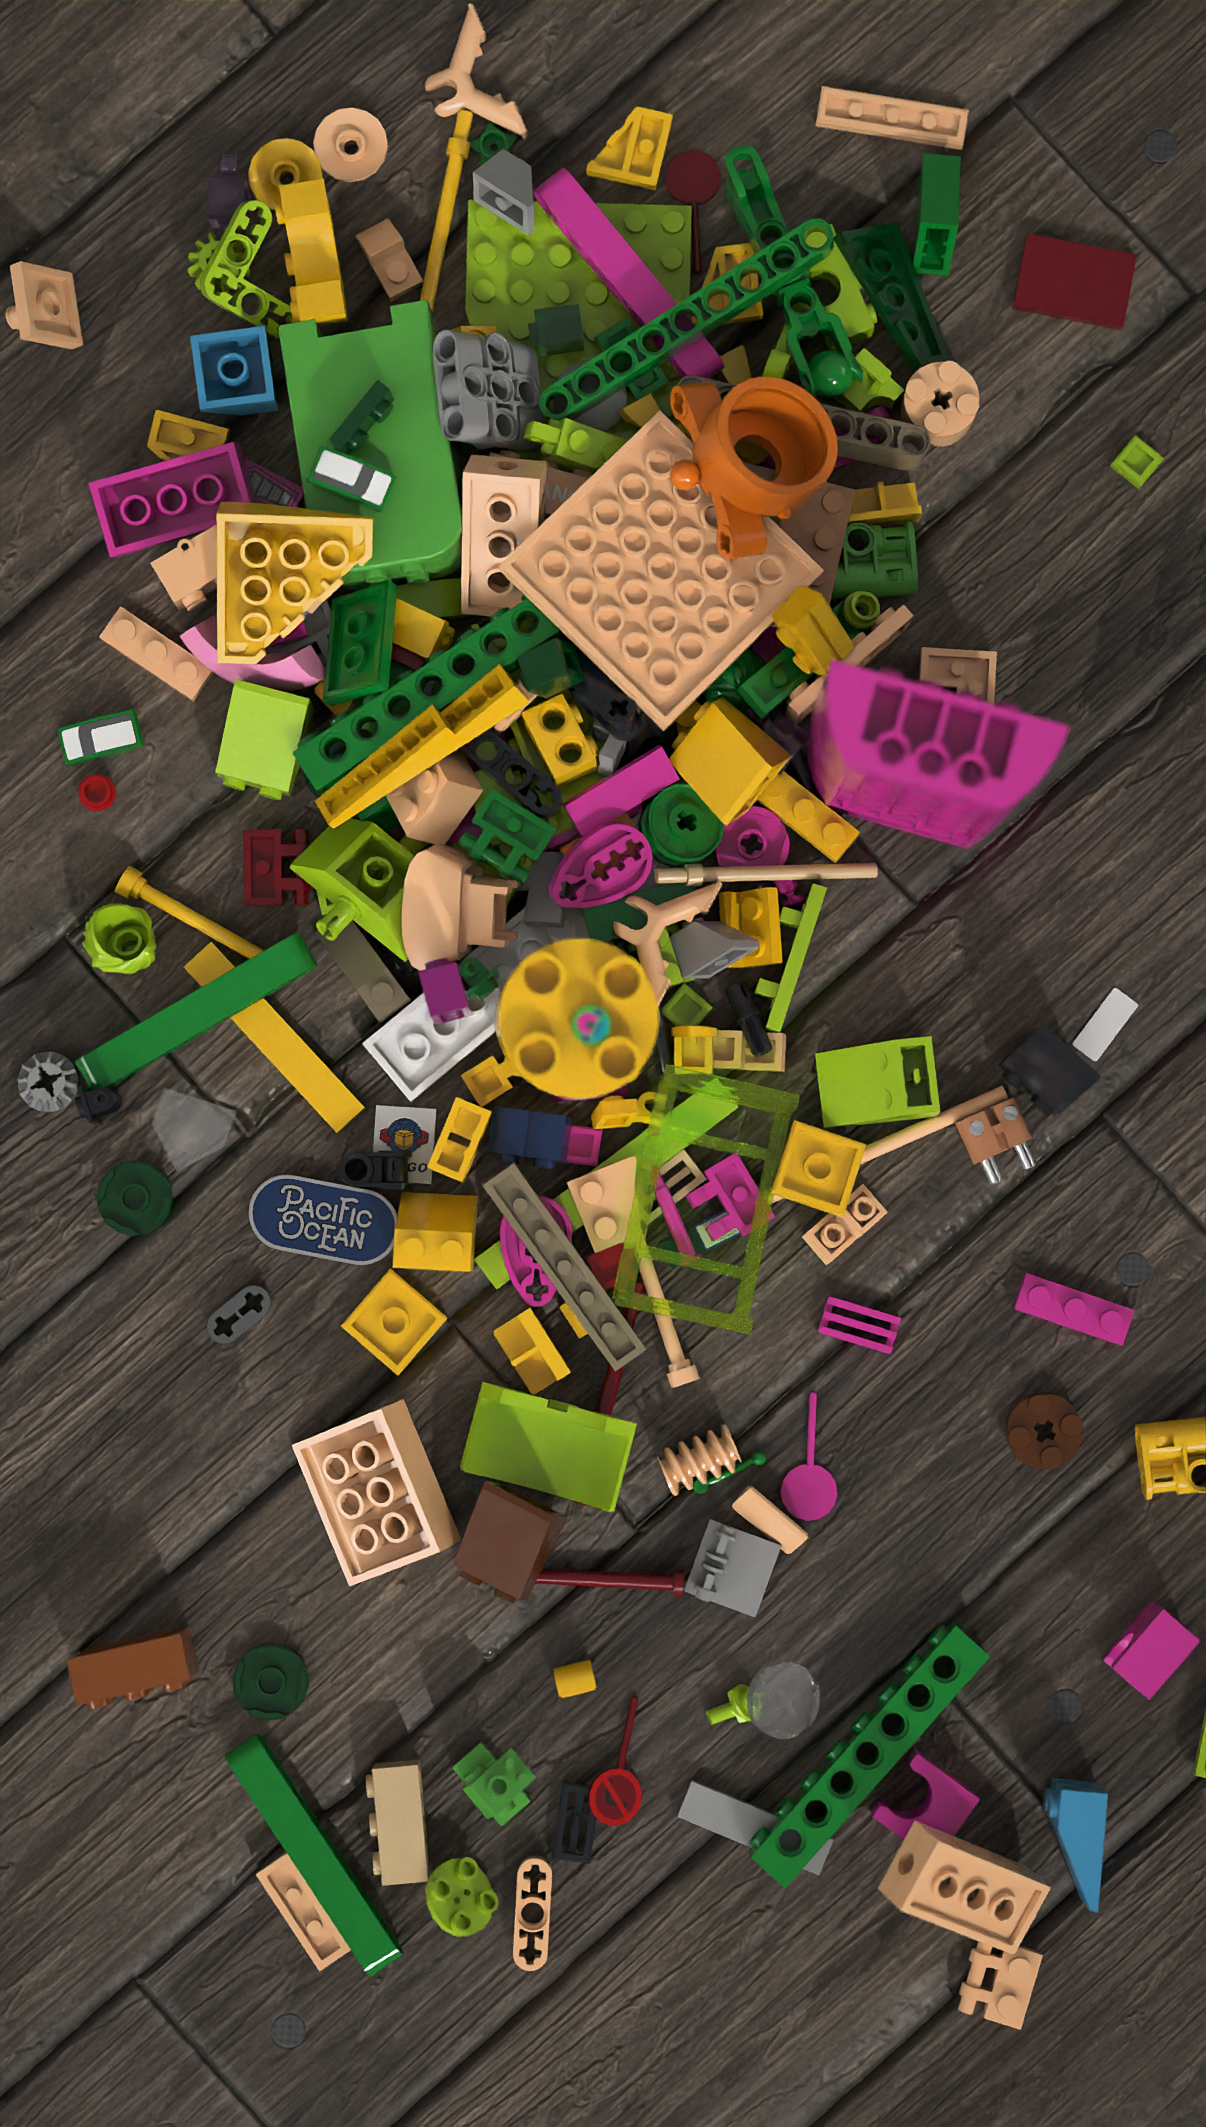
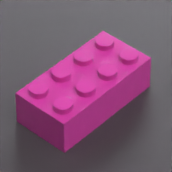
[88,442,257,557]

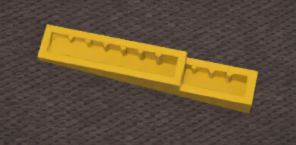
[315,664,530,829]

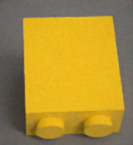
[669,697,792,826]
[393,1192,478,1272]

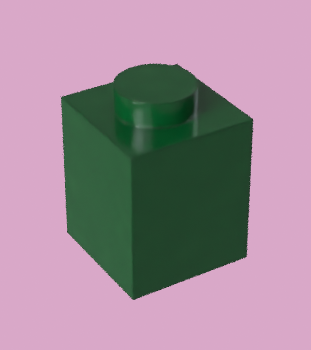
[517,638,585,698]

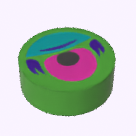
[571,1005,611,1045]

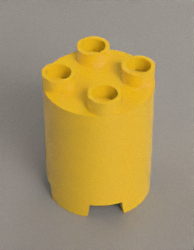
[495,939,658,1098]

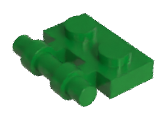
[458,789,557,885]

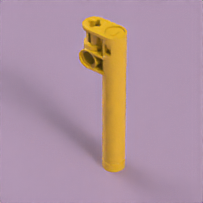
[1135,1416,1206,1500]

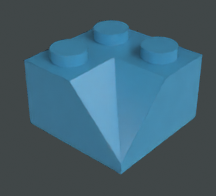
[190,326,279,416]

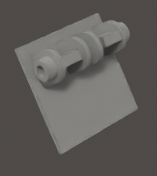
[684,1519,781,1617]

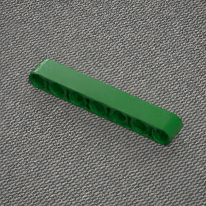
[75,932,318,1090]
[225,1733,404,1976]

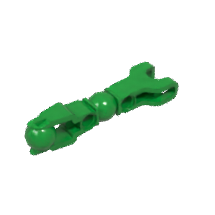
[725,145,863,398]

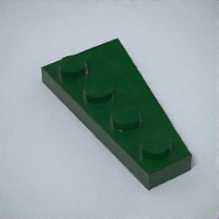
[834,222,950,372]

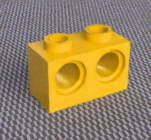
[521,693,600,788]
[427,1097,492,1183]

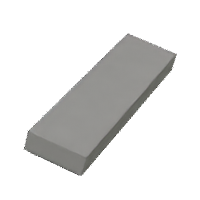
[677,1779,833,1876]

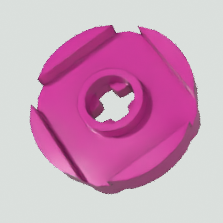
[714,806,790,883]

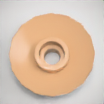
[313,108,388,182]

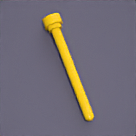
[115,866,265,959]

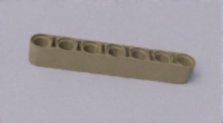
[671,376,930,471]

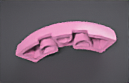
[180,615,326,692]

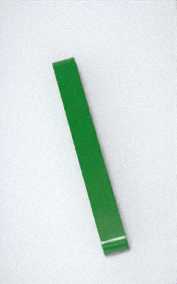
[539,218,834,421]

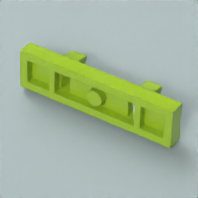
[754,883,827,1033]

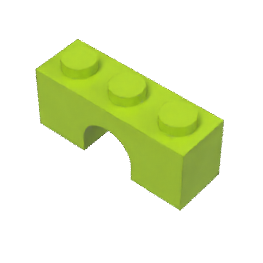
[806,224,877,351]

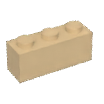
[366,1759,430,1886]

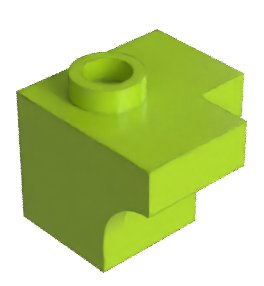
[834,348,904,413]

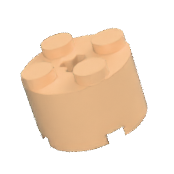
[900,361,980,447]

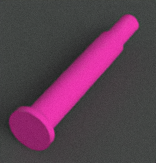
[646,1165,702,1266]

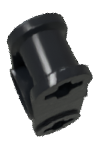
[567,644,643,741]

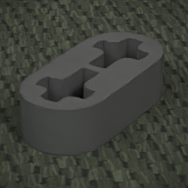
[207,1285,272,1344]

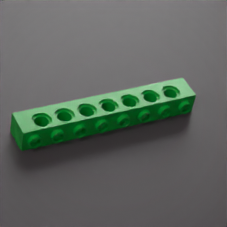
[292,595,567,795]
[748,1622,990,1888]

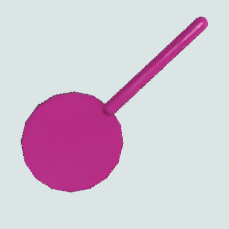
[780,1391,838,1521]

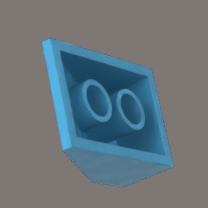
[1043,1778,1108,1912]

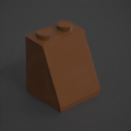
[453,1481,567,1603]

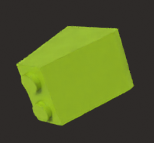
[215,679,315,800]

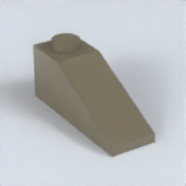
[315,920,411,1024]

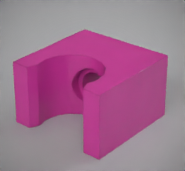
[1102,1602,1200,1700]
[869,1747,980,1840]

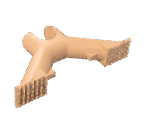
[425,3,528,140]
[613,880,722,1006]

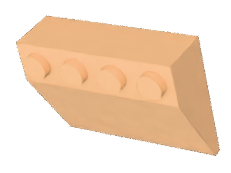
[292,1399,461,1586]

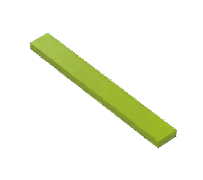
[474,1078,739,1290]

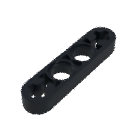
[457,729,562,818]

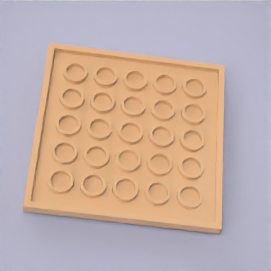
[499,410,824,731]

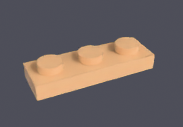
[99,606,213,702]
[256,1853,351,1971]

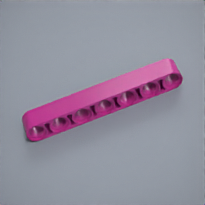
[533,167,725,379]

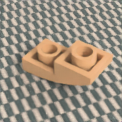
[802,1184,888,1265]

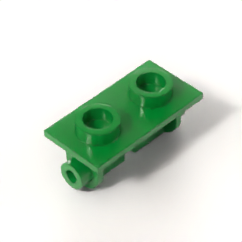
[460,958,500,1001]

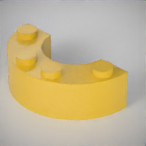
[274,178,348,327]

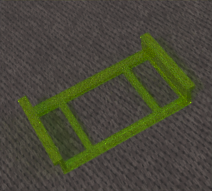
[611,1064,800,1335]

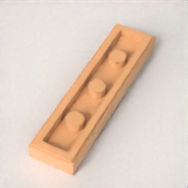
[815,86,969,150]

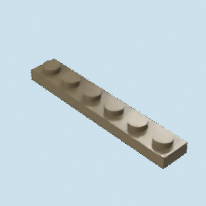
[482,1162,646,1371]

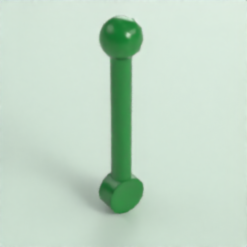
[693,1450,766,1494]

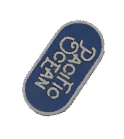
[249,1175,397,1265]

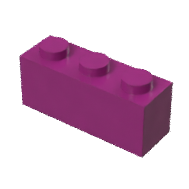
[419,958,473,1025]

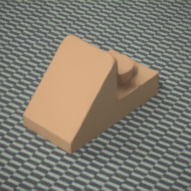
[355,218,423,302]

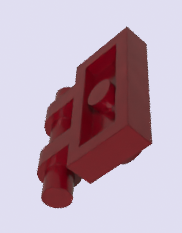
[243,829,313,907]

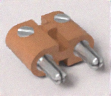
[955,1097,1036,1184]

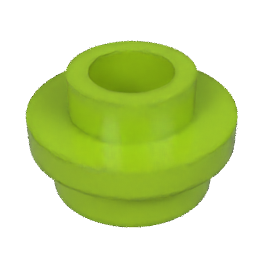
[843,591,880,629]

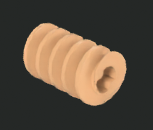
[657,1424,742,1496]

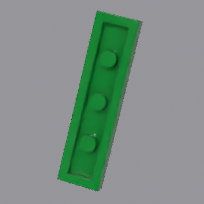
[737,598,868,719]

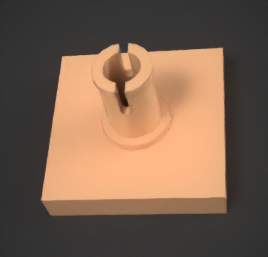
[5,261,83,349]

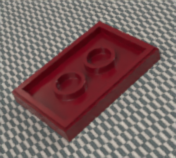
[1012,233,1137,330]

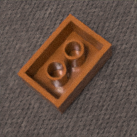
[66,1626,199,1709]

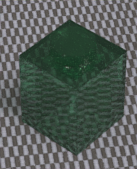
[528,304,584,356]

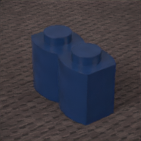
[487,1106,573,1169]

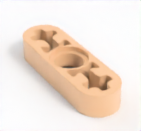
[513,1855,552,1971]

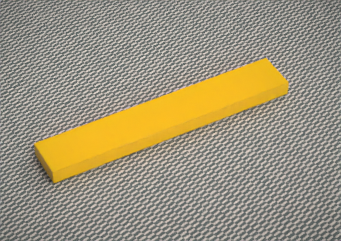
[184,942,365,1133]

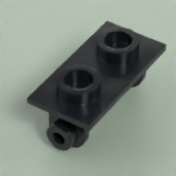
[74,1085,122,1126]

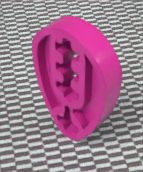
[548,822,653,908]
[499,1195,572,1307]

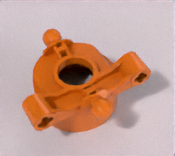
[669,377,838,560]

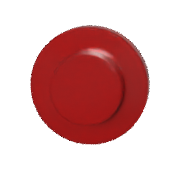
[78,774,116,812]

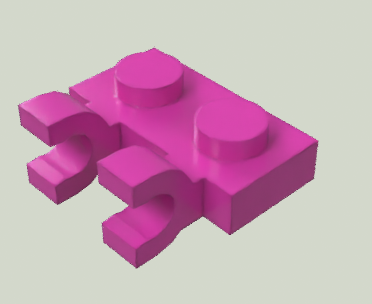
[685,1152,775,1241]

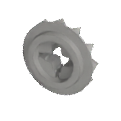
[17,1051,79,1112]

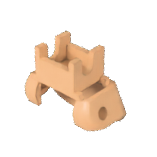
[402,844,521,971]

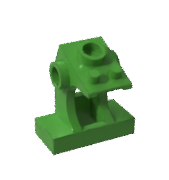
[452,1741,536,1827]

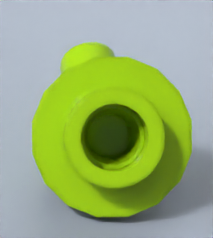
[706,1684,761,1725]

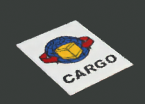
[373,1105,436,1184]

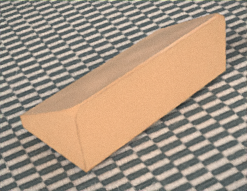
[732,1485,808,1554]

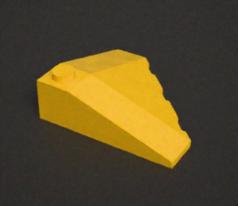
[217,502,373,664]

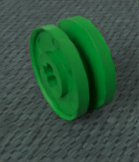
[638,784,724,868]

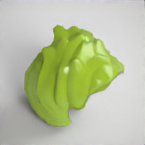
[82,903,156,974]

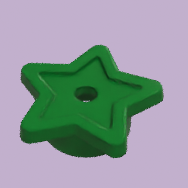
[470,123,517,166]

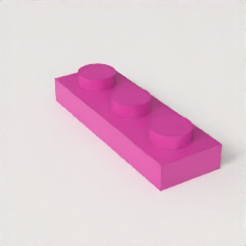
[1013,1273,1135,1346]

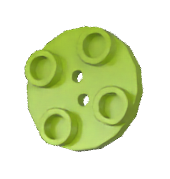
[425,1857,498,1937]

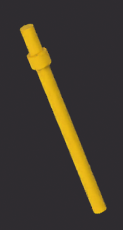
[419,110,473,311]

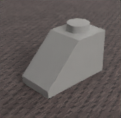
[473,149,534,236]
[670,918,760,978]

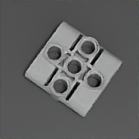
[433,330,544,452]

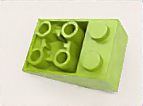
[815,1036,940,1129]

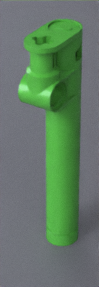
[831,521,918,600]

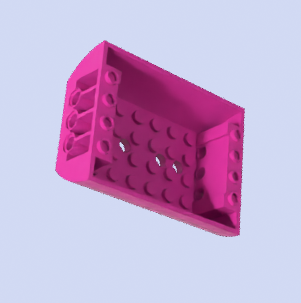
[807,660,1069,849]

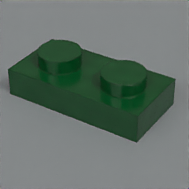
[329,380,394,455]

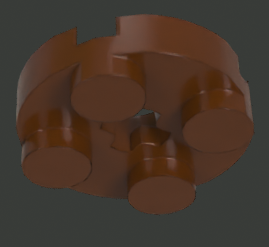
[1006,1393,1083,1469]

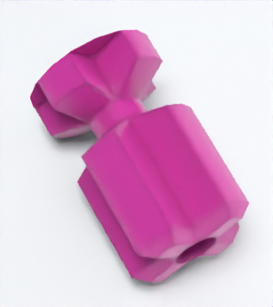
[772,880,804,908]

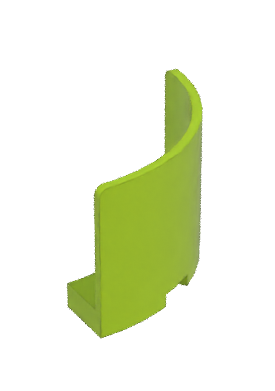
[460,1382,637,1512]

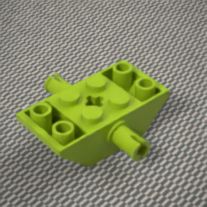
[290,819,429,963]

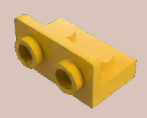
[719,887,783,968]

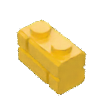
[771,585,855,677]

